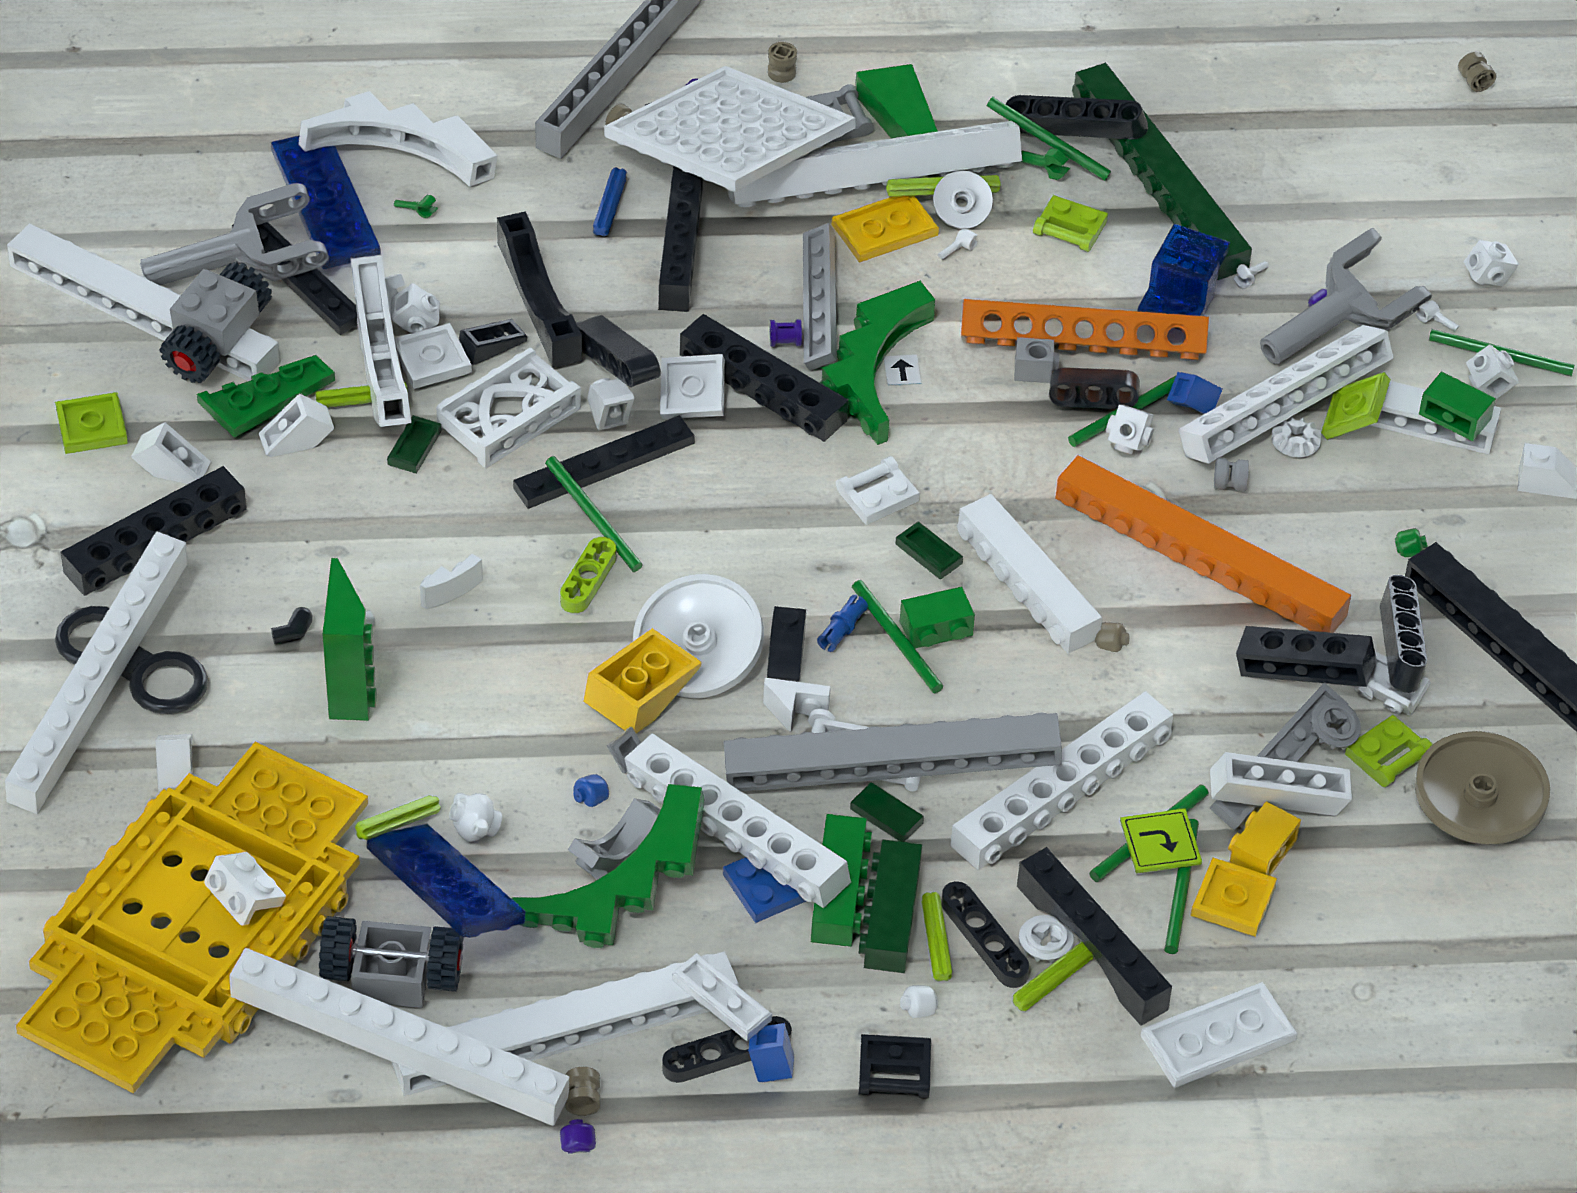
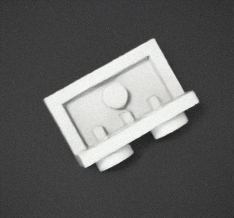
[1354,651,1431,716]
[204,852,286,926]

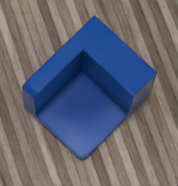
[1167,372,1223,414]
[748,1023,794,1082]

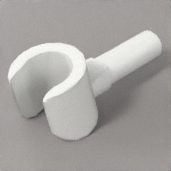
[938,229,977,260]
[1234,261,1269,289]
[1416,300,1459,332]

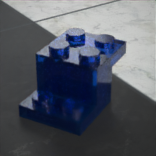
[1137,224,1230,331]

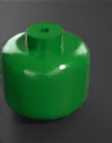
[1395,528,1428,557]

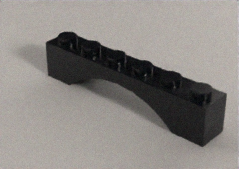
[497,211,582,368]
[1017,847,1172,1026]

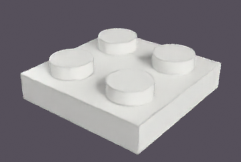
[394,323,472,389]
[660,354,725,419]

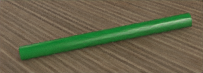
[986,96,1111,181]
[1429,329,1575,376]
[1068,372,1184,447]
[545,456,643,572]
[852,580,943,694]
[1089,784,1209,882]
[1164,819,1199,954]

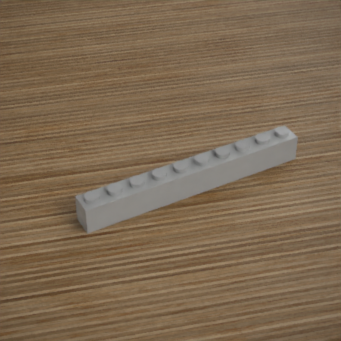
[535,0,701,159]
[724,713,1062,791]

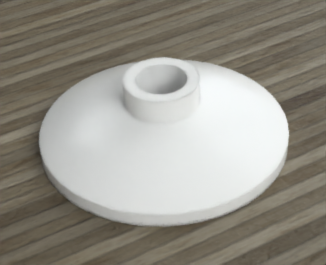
[933,171,993,229]

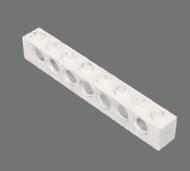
[1178,325,1394,464]
[951,691,1173,870]
[624,733,851,908]

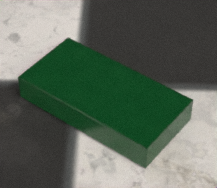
[387,415,442,474]
[895,521,963,580]
[850,782,924,842]

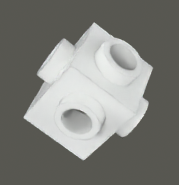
[1464,240,1519,287]
[391,283,440,334]
[1466,344,1519,399]
[1106,405,1154,454]

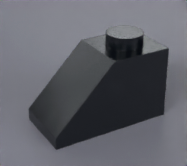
[767,606,807,682]

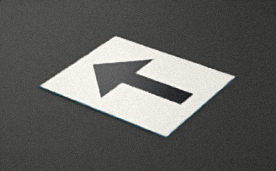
[884,355,921,385]

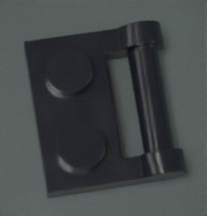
[858,1034,931,1098]

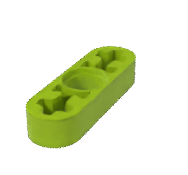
[560,537,616,613]

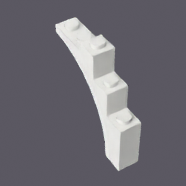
[299,91,497,187]
[350,255,411,427]

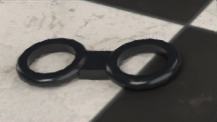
[55,606,208,714]

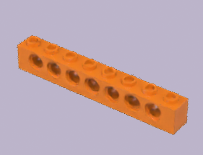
[961,299,1209,360]

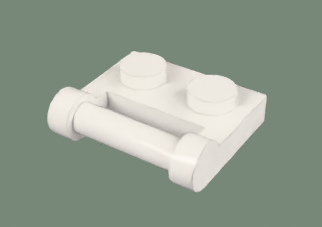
[836,456,920,525]

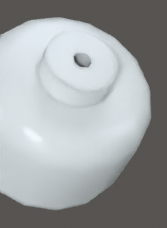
[900,985,938,1018]

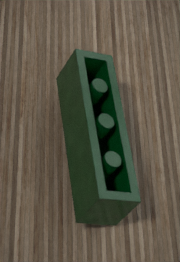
[858,839,922,974]

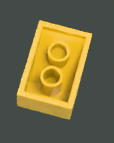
[583,628,702,734]

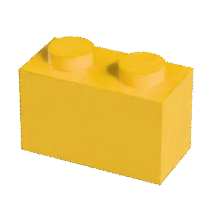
[1228,801,1301,876]

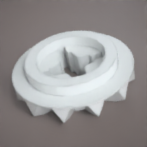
[1271,416,1321,457]
[1019,915,1074,964]

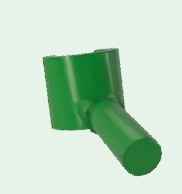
[394,195,438,218]

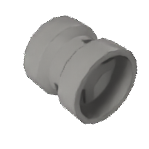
[1214,458,1249,491]

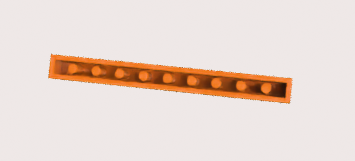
[1055,455,1351,633]

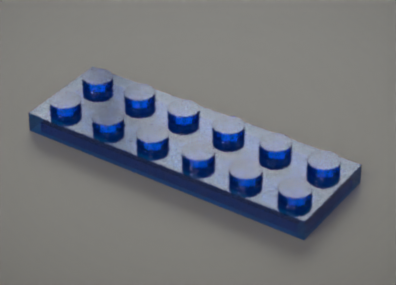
[271,135,381,270]
[366,823,526,938]

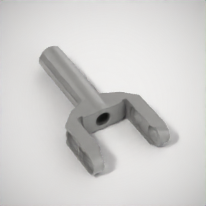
[140,183,329,286]
[1260,228,1432,364]

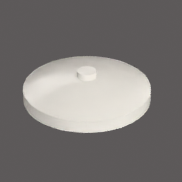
[633,574,764,698]

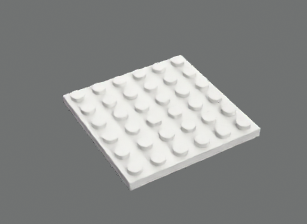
[604,66,856,191]

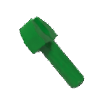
[1020,148,1070,180]

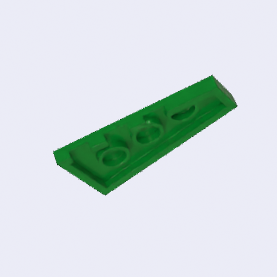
[197,355,335,438]

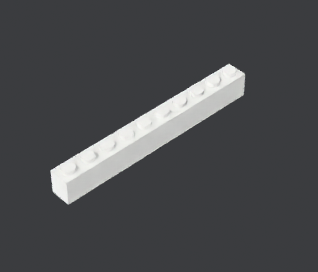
[728,121,1022,207]
[7,223,280,381]
[5,531,187,814]
[229,948,569,1126]
[392,951,739,1096]

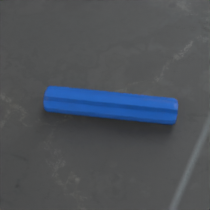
[593,167,627,237]

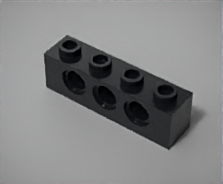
[1236,626,1376,687]

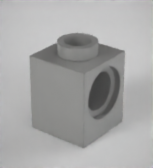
[1014,337,1059,383]

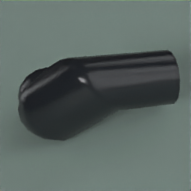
[271,607,313,644]

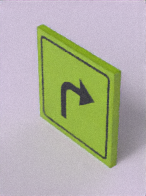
[1120,809,1202,874]

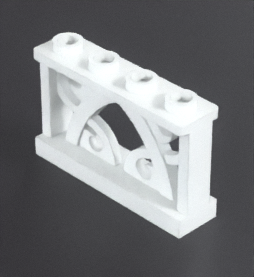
[436,348,581,469]

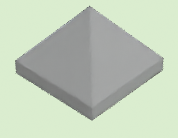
[607,727,641,773]

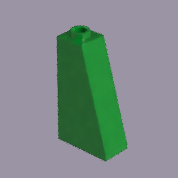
[855,64,938,139]

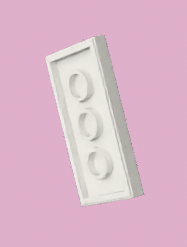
[1141,982,1297,1088]

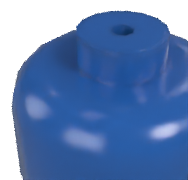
[573,774,609,807]

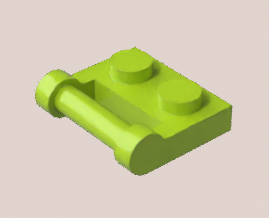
[1033,195,1108,252]
[1345,715,1433,787]

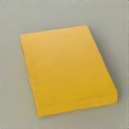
[831,196,939,263]

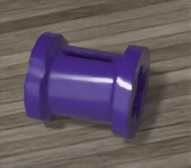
[769,319,802,347]

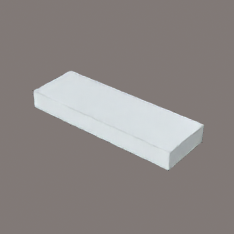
[672,953,772,1041]

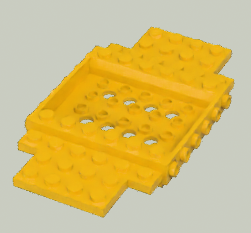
[16,741,368,1094]

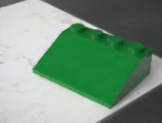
[322,558,377,721]

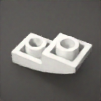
[420,554,483,609]

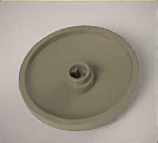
[1415,731,1550,844]

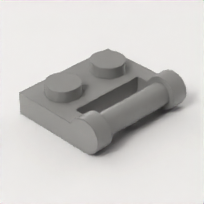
[806,84,874,144]

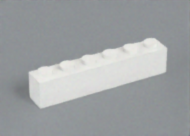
[957,494,1102,654]

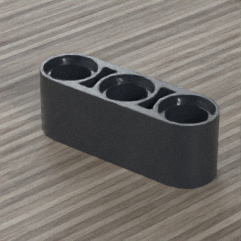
[1049,367,1140,409]

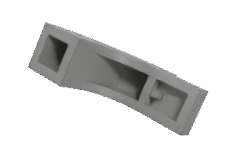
[568,798,661,879]

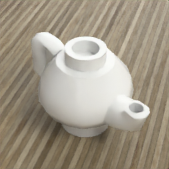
[449,793,502,842]

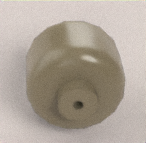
[1095,622,1130,652]

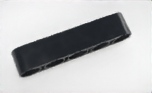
[1006,95,1148,139]
[576,315,661,387]
[1380,575,1427,693]

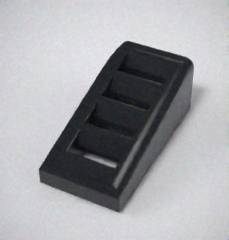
[459,319,528,365]

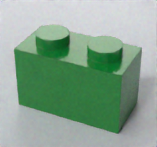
[1419,371,1496,441]
[899,586,975,649]

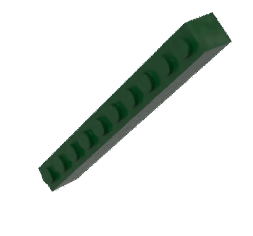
[1072,62,1252,280]

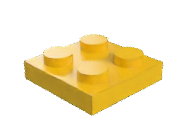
[1190,857,1277,937]

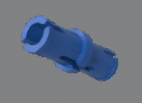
[817,595,868,652]

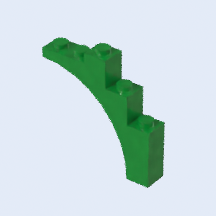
[820,280,935,445]
[510,784,705,948]

